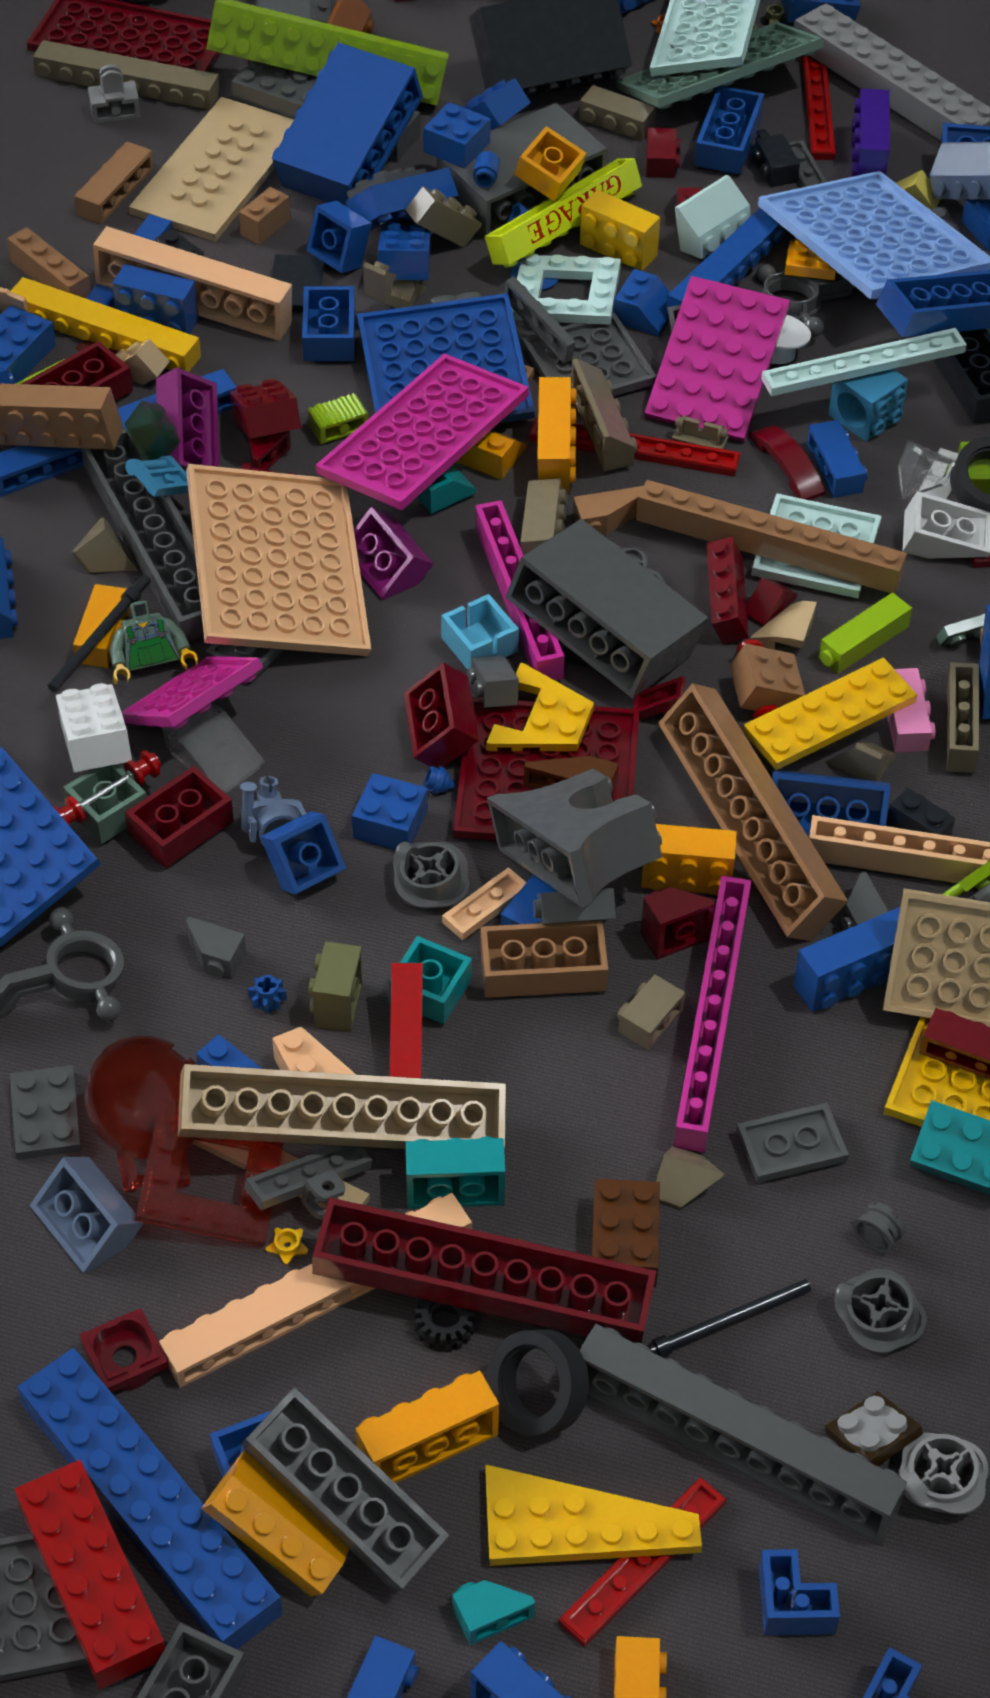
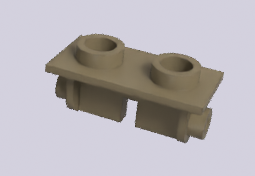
[672,415,729,449]

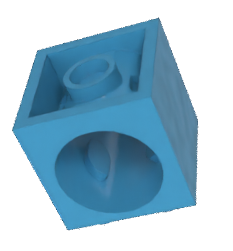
[828,369,908,442]

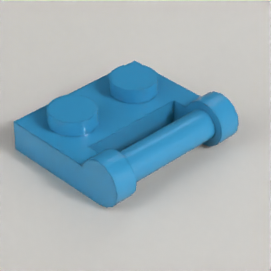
[126,455,189,497]

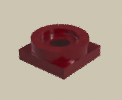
[79,1308,169,1393]

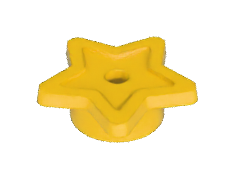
[266,1227,308,1265]

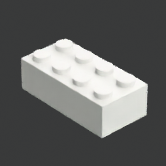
[56,683,132,772]

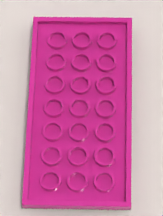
[315,354,529,510]

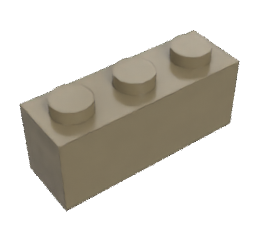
[579,85,656,141]
[405,186,482,247]

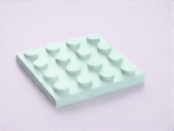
[751,493,881,599]

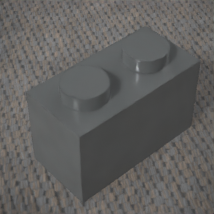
[467,655,519,708]

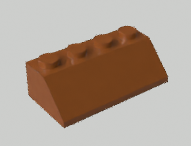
[327,0,375,34]

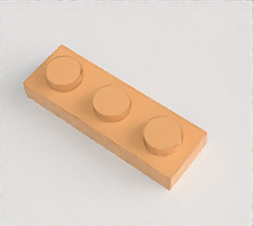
[442,867,526,941]

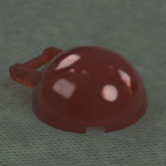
[84,1035,196,1192]

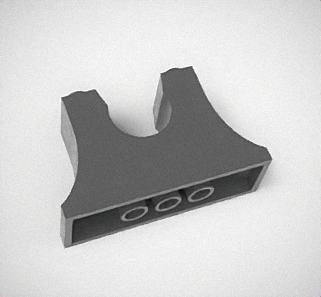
[487,768,662,908]

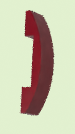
[749,425,825,500]

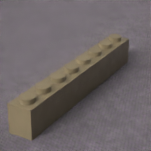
[33,40,220,110]

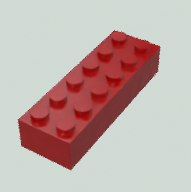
[14,1459,165,1690]

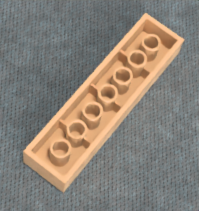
[93,226,292,341]

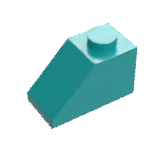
[452,1580,536,1646]

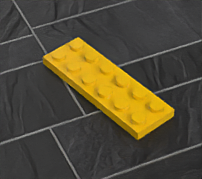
[743,657,917,770]

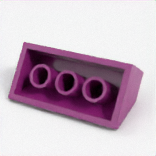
[156,368,219,472]

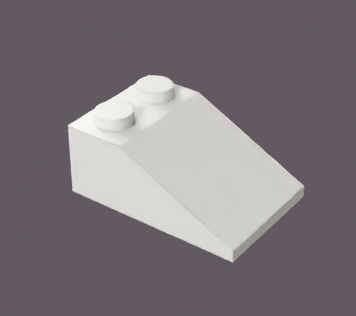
[903,491,990,559]

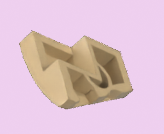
[750,601,817,649]

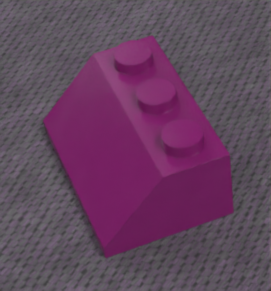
[354,506,434,600]

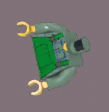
[110,601,198,685]

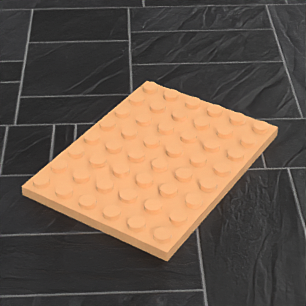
[186,464,371,656]

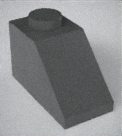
[841,872,889,930]
[186,917,246,979]

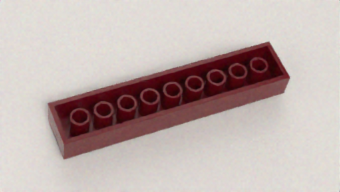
[312,1197,657,1343]

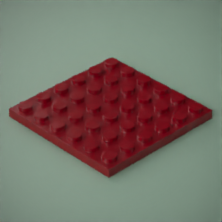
[453,697,640,841]

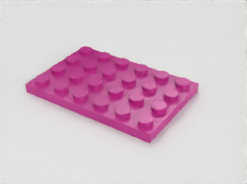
[644,276,790,443]

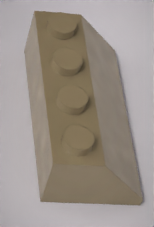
[572,358,638,472]

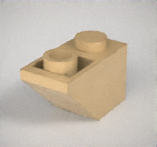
[116,339,170,385]

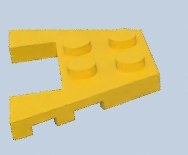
[486,663,594,751]

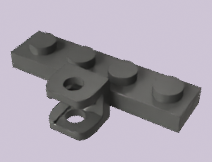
[244,1145,373,1219]

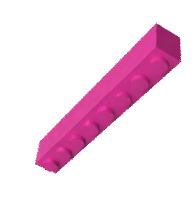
[475,500,564,680]

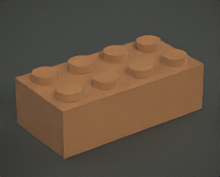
[480,920,608,998]

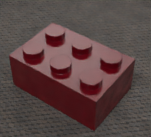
[230,379,301,439]
[404,662,479,768]
[125,766,234,869]

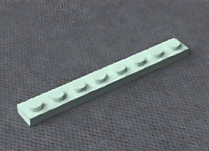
[761,328,966,396]

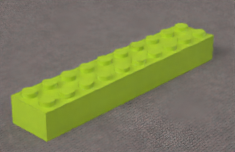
[206,0,449,106]

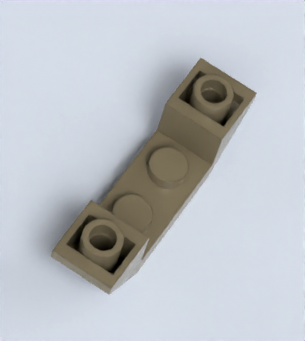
[363,261,427,308]

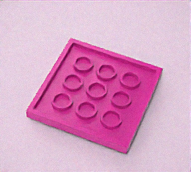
[121,656,264,729]

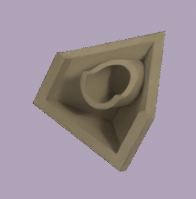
[71,517,139,573]
[825,742,896,782]
[656,1146,725,1210]

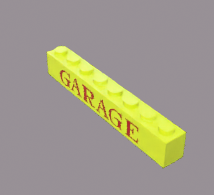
[484,158,642,267]

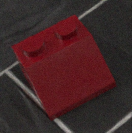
[640,887,715,960]

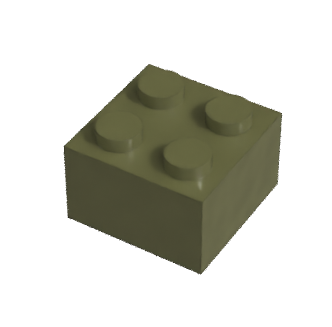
[308,941,363,1032]

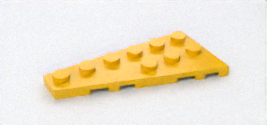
[485,1464,702,1566]

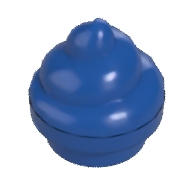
[423,766,455,795]

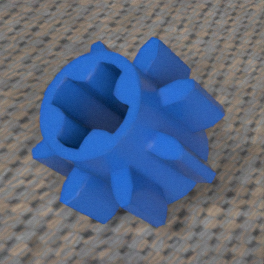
[248,974,287,1014]

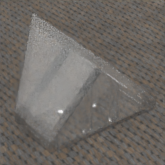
[898,441,955,500]

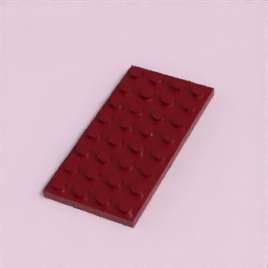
[27,0,220,72]

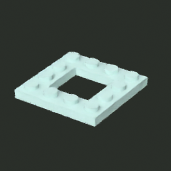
[511,254,621,325]

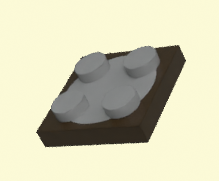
[825,1391,923,1466]

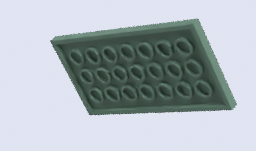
[616,22,824,109]

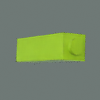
[818,592,912,674]

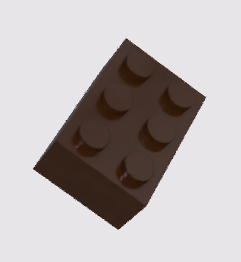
[591,1179,660,1288]

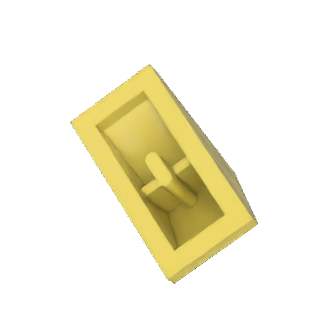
[896,170,941,209]

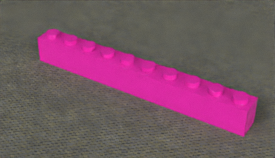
[674,876,751,1153]

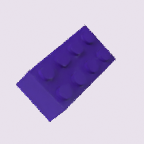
[851,88,890,177]

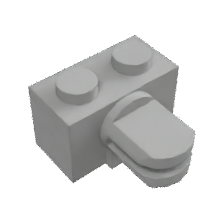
[88,64,141,124]

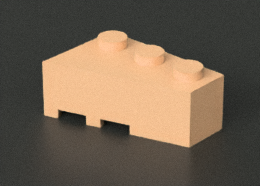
[272,1027,355,1074]

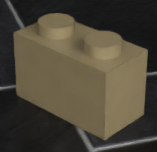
[617,974,685,1051]

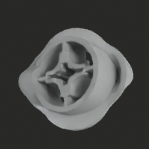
[899,1433,989,1515]

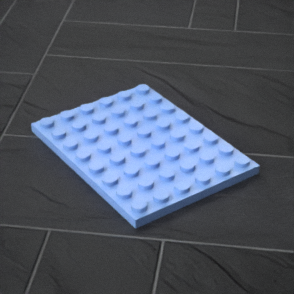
[758,171,990,299]

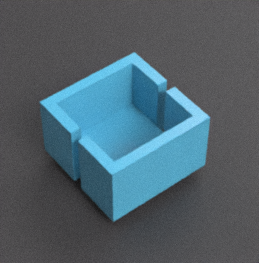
[441,594,519,669]

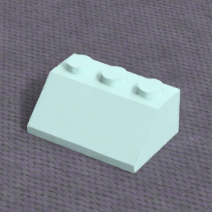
[675,175,751,259]

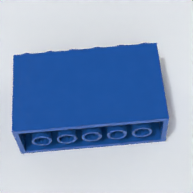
[272,42,423,207]

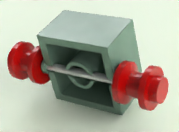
[53,750,161,844]

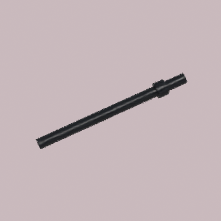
[48,575,151,693]
[647,1279,811,1357]

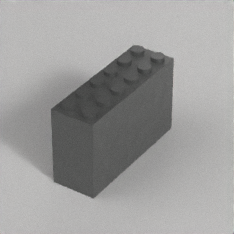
[437,103,607,239]
[505,519,709,698]

